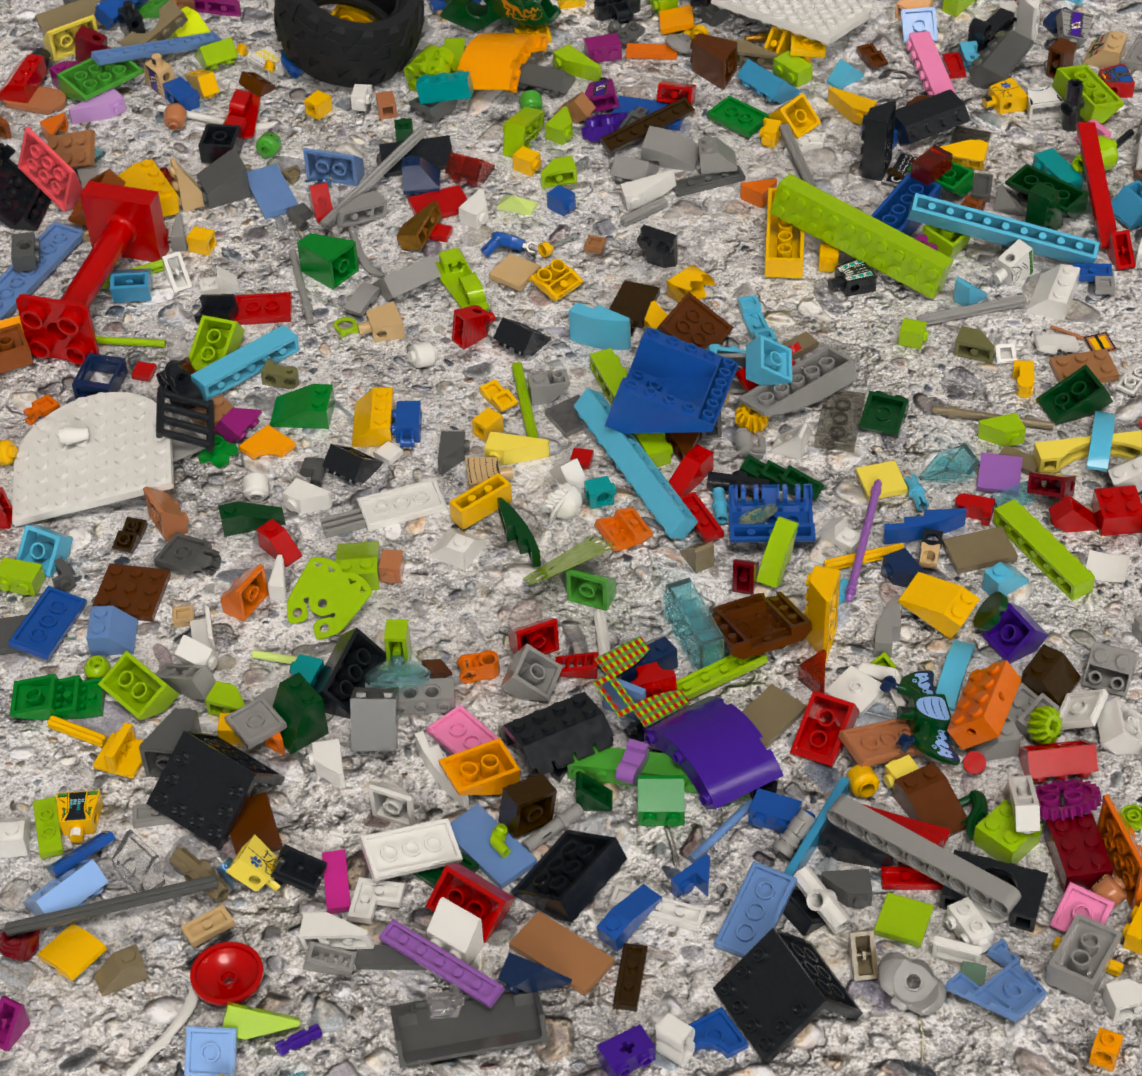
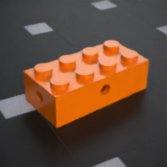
[947,660,1022,750]

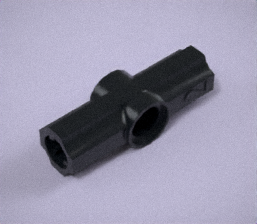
[1060,79,1085,132]
[707,470,771,498]

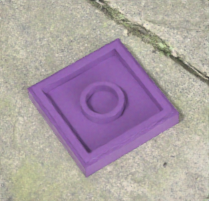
[976,452,1023,496]

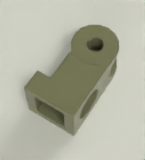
[261,359,299,389]

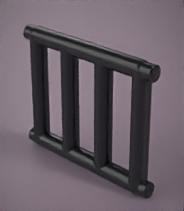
[156,386,214,452]

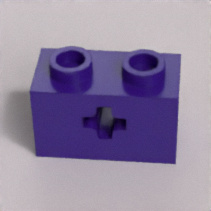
[597,1024,655,1076]

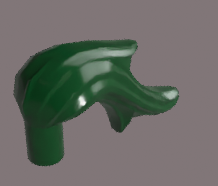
[958,790,989,841]

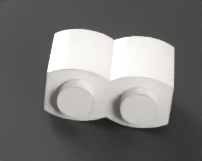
[655,1013,695,1067]

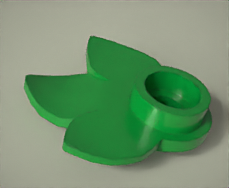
[199,435,239,468]

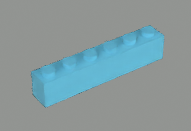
[191,325,299,401]

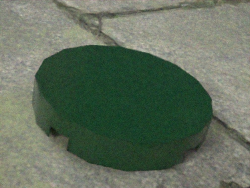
[974,591,1008,632]

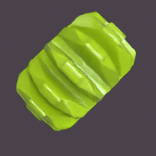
[1027,706,1063,745]

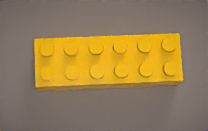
[765,188,804,278]

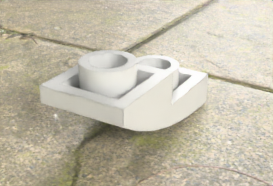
[1034,334,1080,355]
[1116,363,1142,396]

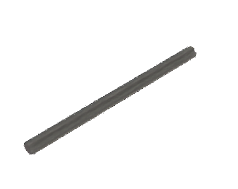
[4,875,218,936]

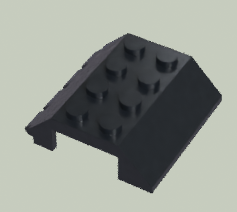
[0,143,52,231]
[499,692,614,776]

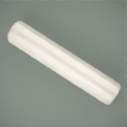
[594,610,610,656]

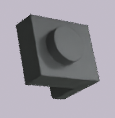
[52,557,76,592]

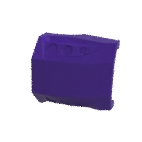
[581,112,627,142]

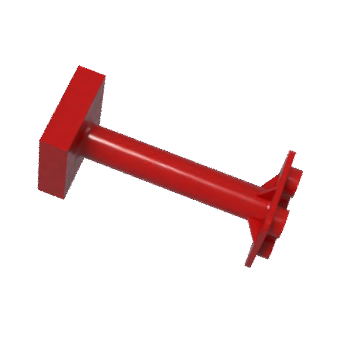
[16,181,170,365]

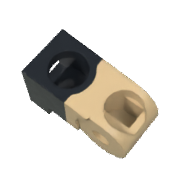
[919,529,943,569]

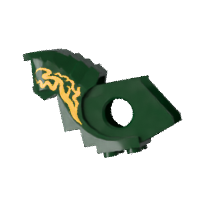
[440,0,561,33]

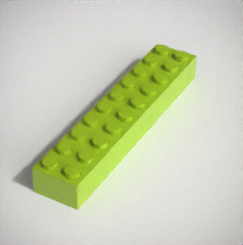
[770,174,954,299]

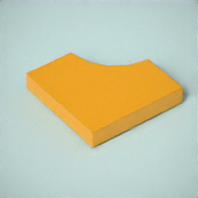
[239,425,296,460]

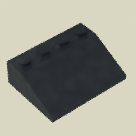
[511,829,627,923]

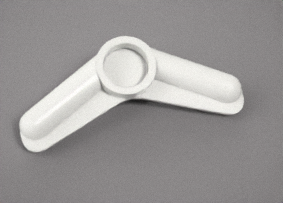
[857,662,907,708]

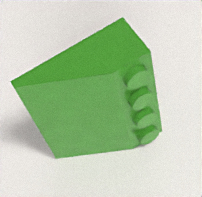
[57,47,144,101]

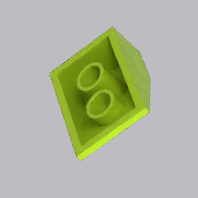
[188,315,245,371]
[335,541,380,591]

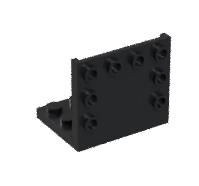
[146,731,285,849]
[713,928,863,1064]

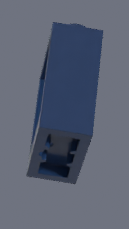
[72,353,128,399]

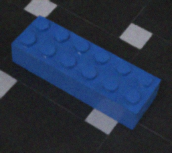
[871,173,942,236]

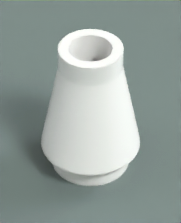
[59,426,90,446]

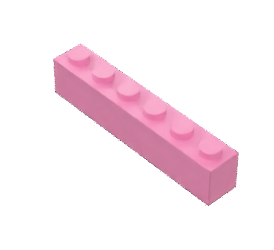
[906,31,956,95]

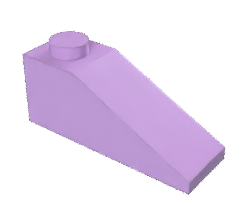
[68,88,126,124]

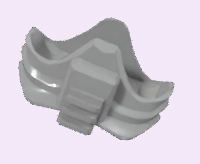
[877,952,947,1015]

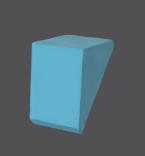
[827,59,864,90]
[954,277,988,306]

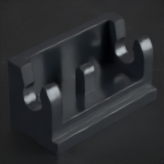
[270,844,327,895]

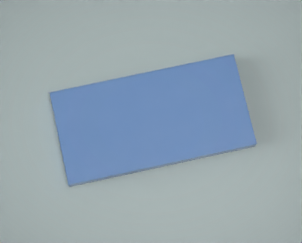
[247,164,298,219]
[450,804,537,889]
[714,861,798,958]

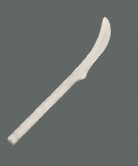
[158,104,278,131]
[121,985,199,1076]

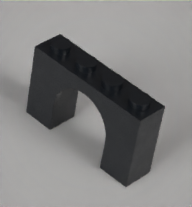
[939,849,1048,933]

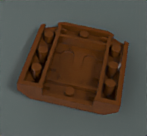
[702,591,812,659]

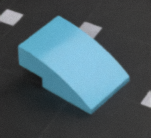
[569,302,631,350]

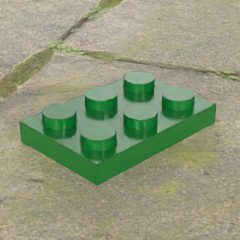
[707,95,770,138]

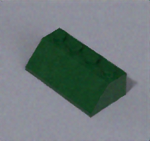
[1005,163,1089,219]

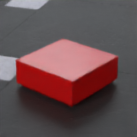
[430,223,453,242]
[131,361,157,382]
[570,447,594,469]

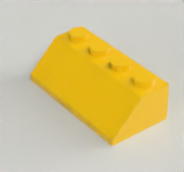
[804,565,841,661]

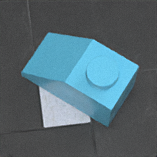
[982,562,1029,596]

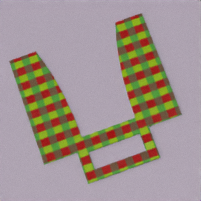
[593,636,691,728]

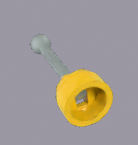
[538,233,578,258]

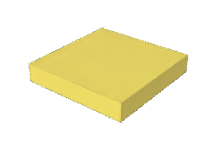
[855,460,908,501]

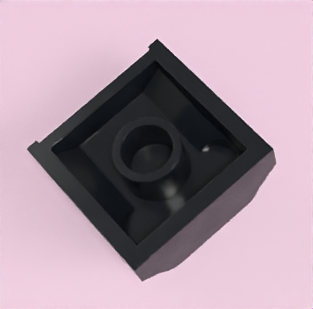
[637,224,677,268]

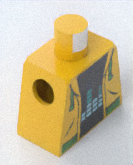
[56,790,104,843]

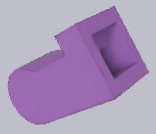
[615,738,649,785]

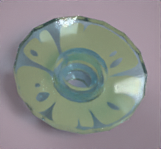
[738,503,778,524]

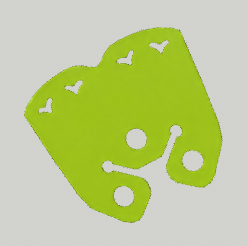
[287,557,372,640]

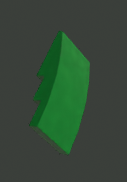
[10,673,106,720]

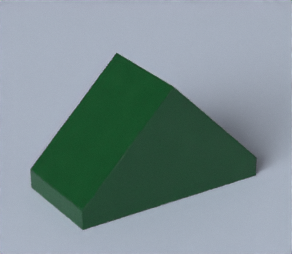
[576,771,613,811]

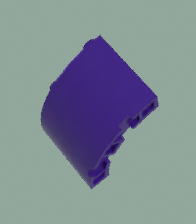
[642,696,784,810]

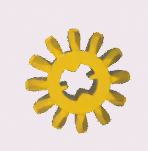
[735,404,769,434]

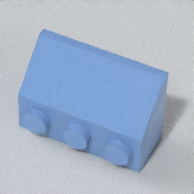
[23,859,108,916]

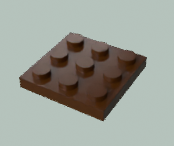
[657,292,734,349]
[92,563,171,622]

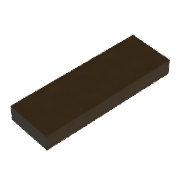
[613,943,648,1012]

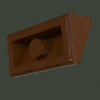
[239,71,276,97]

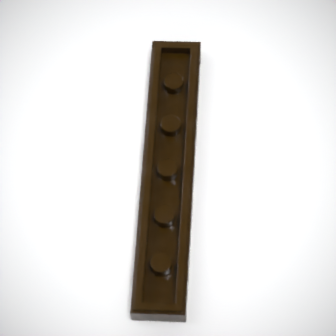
[600,97,695,154]

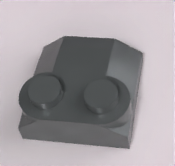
[409,97,458,122]

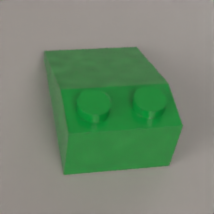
[270,384,335,429]

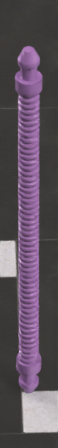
[845,479,882,603]

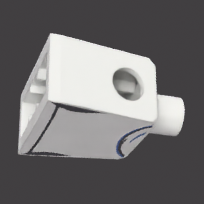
[1027,84,1064,121]

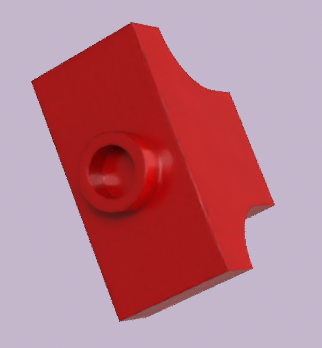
[308,182,333,222]
[631,661,677,698]

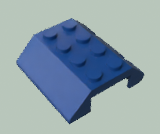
[728,484,816,542]

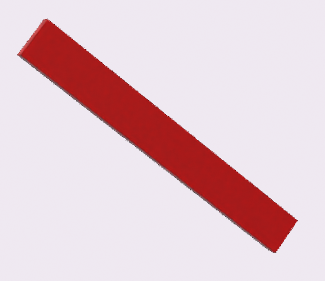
[1076,122,1117,250]

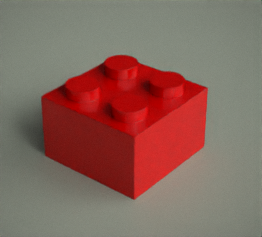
[1091,485,1142,536]

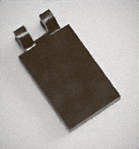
[609,280,660,337]

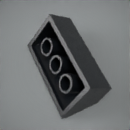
[894,89,970,146]
[859,101,896,182]
[313,627,386,719]

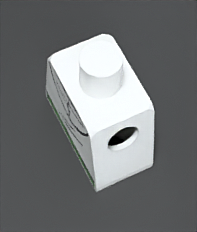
[992,239,1034,286]

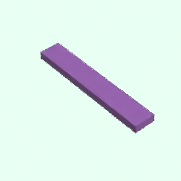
[378,919,505,1009]

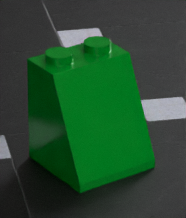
[297,233,359,290]

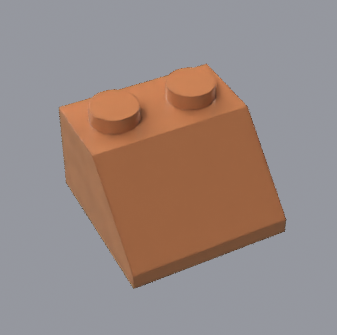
[143,487,189,542]

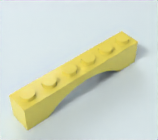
[1032,430,1142,472]

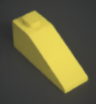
[484,432,550,465]

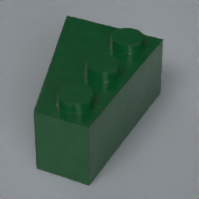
[1025,181,1063,231]

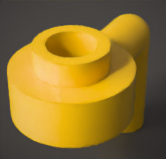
[683,25,709,39]

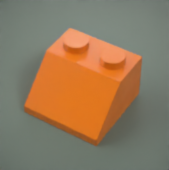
[220,564,269,622]

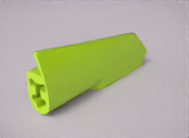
[435,248,489,311]

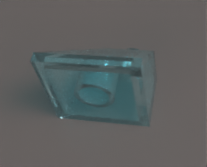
[918,444,980,480]

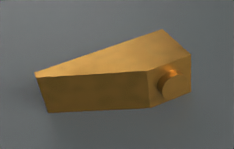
[396,201,442,250]

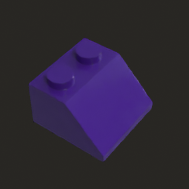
[982,602,1049,664]

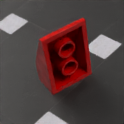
[790,690,859,767]

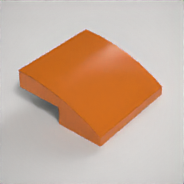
[594,507,653,552]

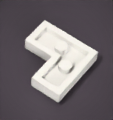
[347,877,406,924]

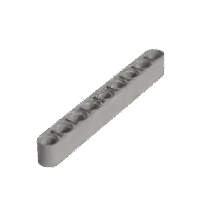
[826,795,1021,917]

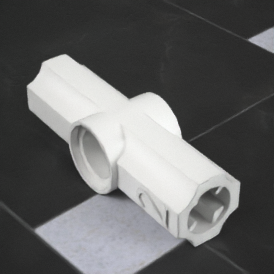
[793,866,851,934]

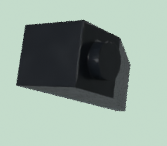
[819,823,894,869]

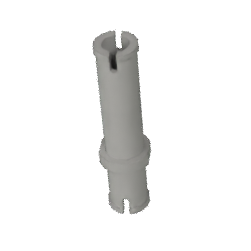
[521,803,584,853]

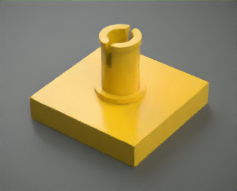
[790,33,826,64]

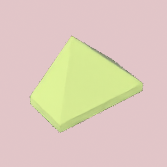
[497,195,538,216]

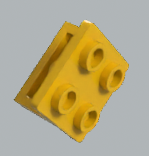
[93,722,144,779]

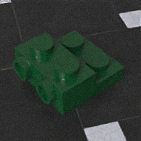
[859,391,909,438]

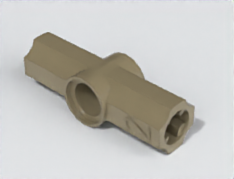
[169,848,231,903]

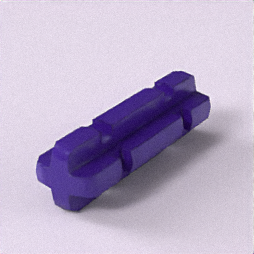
[275,1024,322,1056]

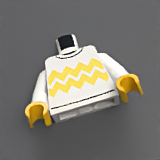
[236,43,287,82]

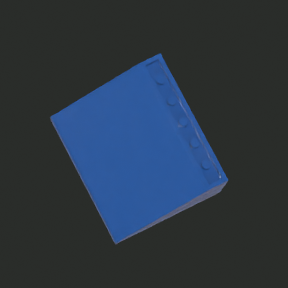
[605,327,739,434]

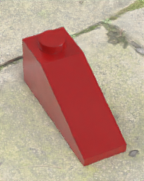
[668,444,713,497]

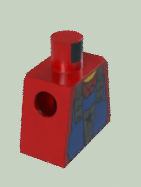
[1098,63,1135,98]

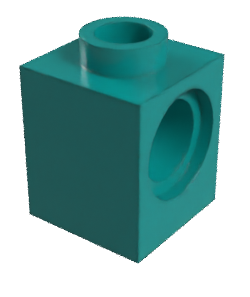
[584,475,617,509]

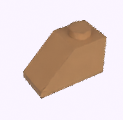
[553,91,596,124]

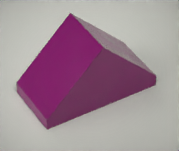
[0,995,31,1052]

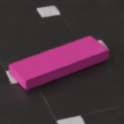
[322,849,351,914]

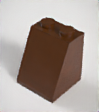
[690,33,737,90]

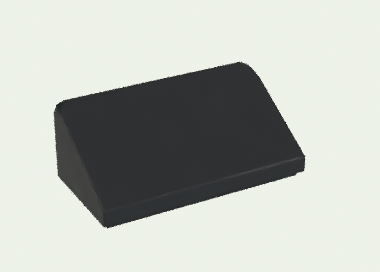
[783,889,826,936]

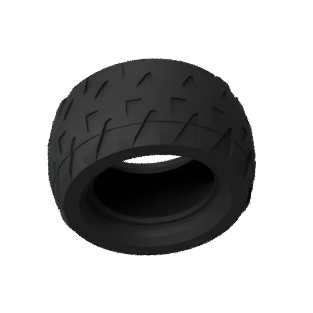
[274,0,424,88]

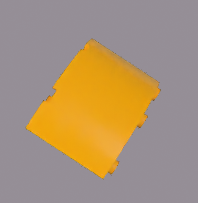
[457,33,548,93]

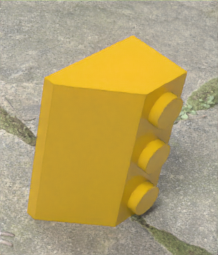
[352,387,395,447]

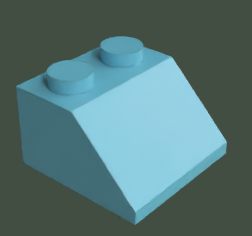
[746,335,792,386]
[16,525,74,577]

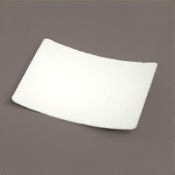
[1086,550,1130,582]

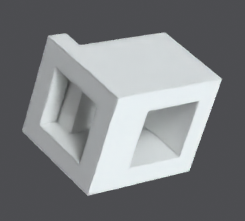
[351,84,373,111]

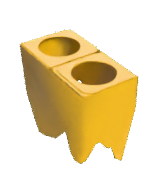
[667,264,715,302]

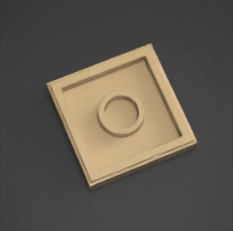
[489,253,541,291]

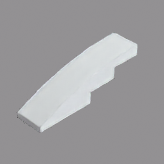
[414,731,469,808]

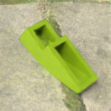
[756,516,799,588]

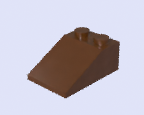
[893,762,967,837]

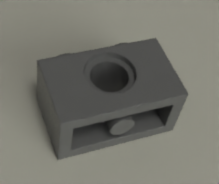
[11,232,41,272]

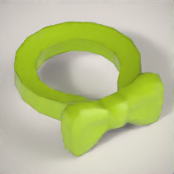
[334,317,358,337]

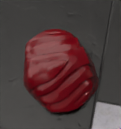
[0,929,40,961]

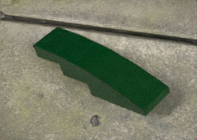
[739,454,825,501]
[497,498,541,568]

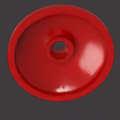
[190,942,264,1006]

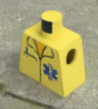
[226,834,283,891]

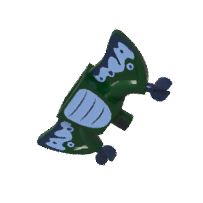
[880,670,960,766]

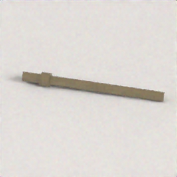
[932,405,1054,430]

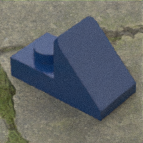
[671,854,710,899]

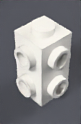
[945,897,994,953]

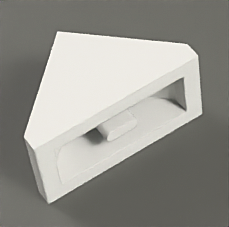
[162,251,192,293]
[550,458,587,490]

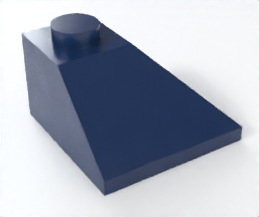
[402,156,441,195]
[497,952,572,994]

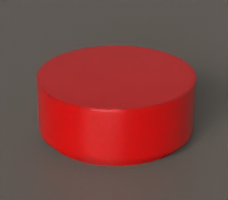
[963,751,986,775]

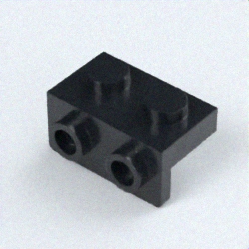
[194,294,239,322]

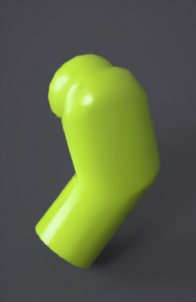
[489,823,511,858]

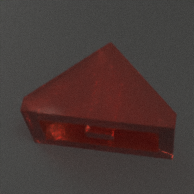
[798,650,826,694]

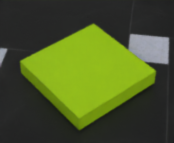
[874,892,934,948]

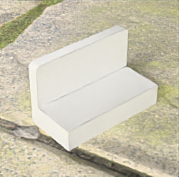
[190,607,216,653]

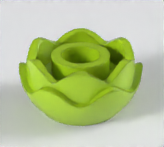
[84,656,111,679]
[1120,804,1142,831]

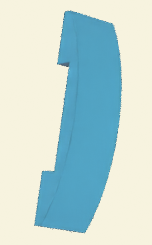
[738,295,777,342]
[1086,411,1115,472]
[936,640,975,712]

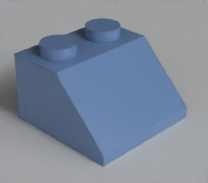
[86,606,138,656]

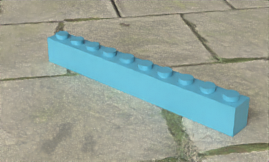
[907,193,1100,264]
[574,388,698,540]

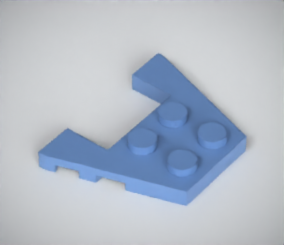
[944,939,1047,1023]

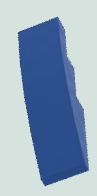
[883,508,967,544]

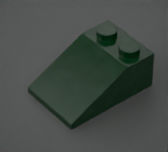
[1036,364,1113,425]

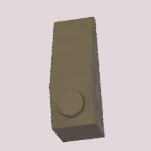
[730,39,778,70]

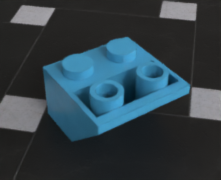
[1111,180,1142,230]
[110,268,152,303]

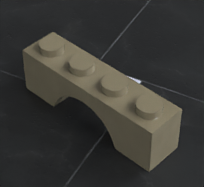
[119,0,188,63]

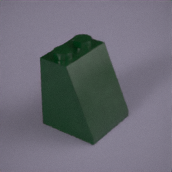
[272,672,329,755]

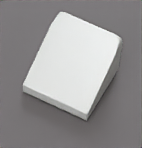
[994,343,1017,364]

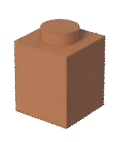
[375,91,397,120]
[379,549,405,583]

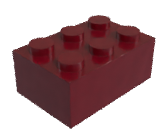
[1044,813,1113,893]

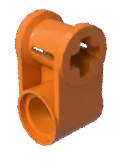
[457,650,500,684]

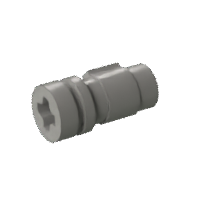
[772,809,816,859]

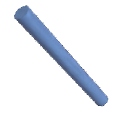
[688,799,752,863]

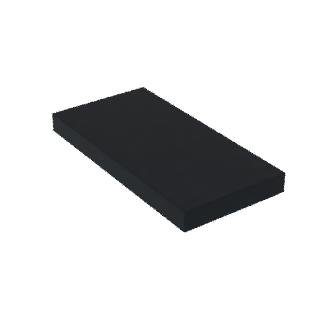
[379,135,455,177]

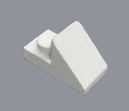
[199,265,239,295]
[817,515,861,554]

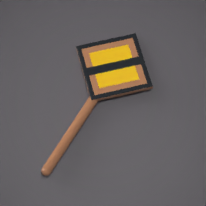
[1050,325,1117,352]

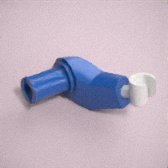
[480,231,537,258]

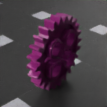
[1035,778,1102,821]

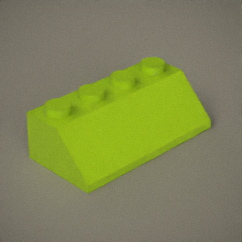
[1052,64,1124,123]

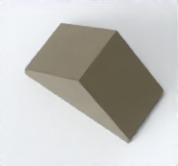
[680,541,714,573]
[847,929,879,981]

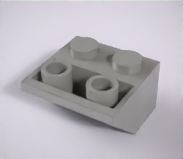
[1082,641,1139,697]

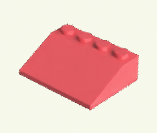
[18,127,83,212]

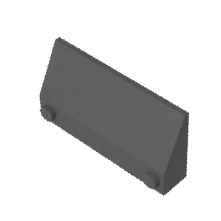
[390,985,548,1068]

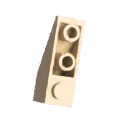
[169,158,204,212]

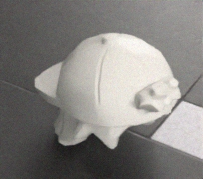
[541,482,584,524]

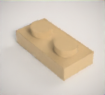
[180,904,235,948]

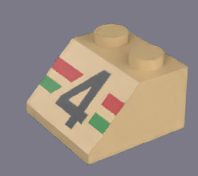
[1083,31,1128,68]

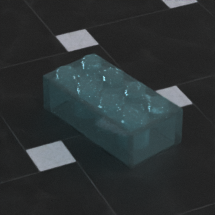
[663,577,724,670]

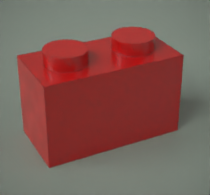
[656,81,697,105]

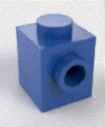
[547,185,576,216]

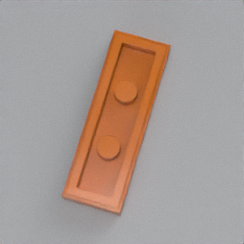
[626,43,678,60]

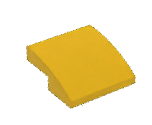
[37,923,107,981]

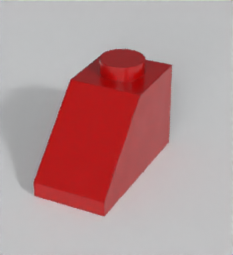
[1049,495,1099,533]
[256,519,302,567]

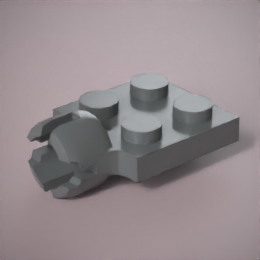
[154,532,222,576]

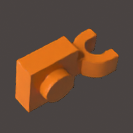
[23,394,60,426]

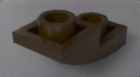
[112,517,148,553]

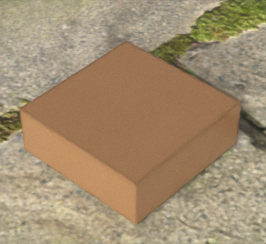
[583,235,607,255]

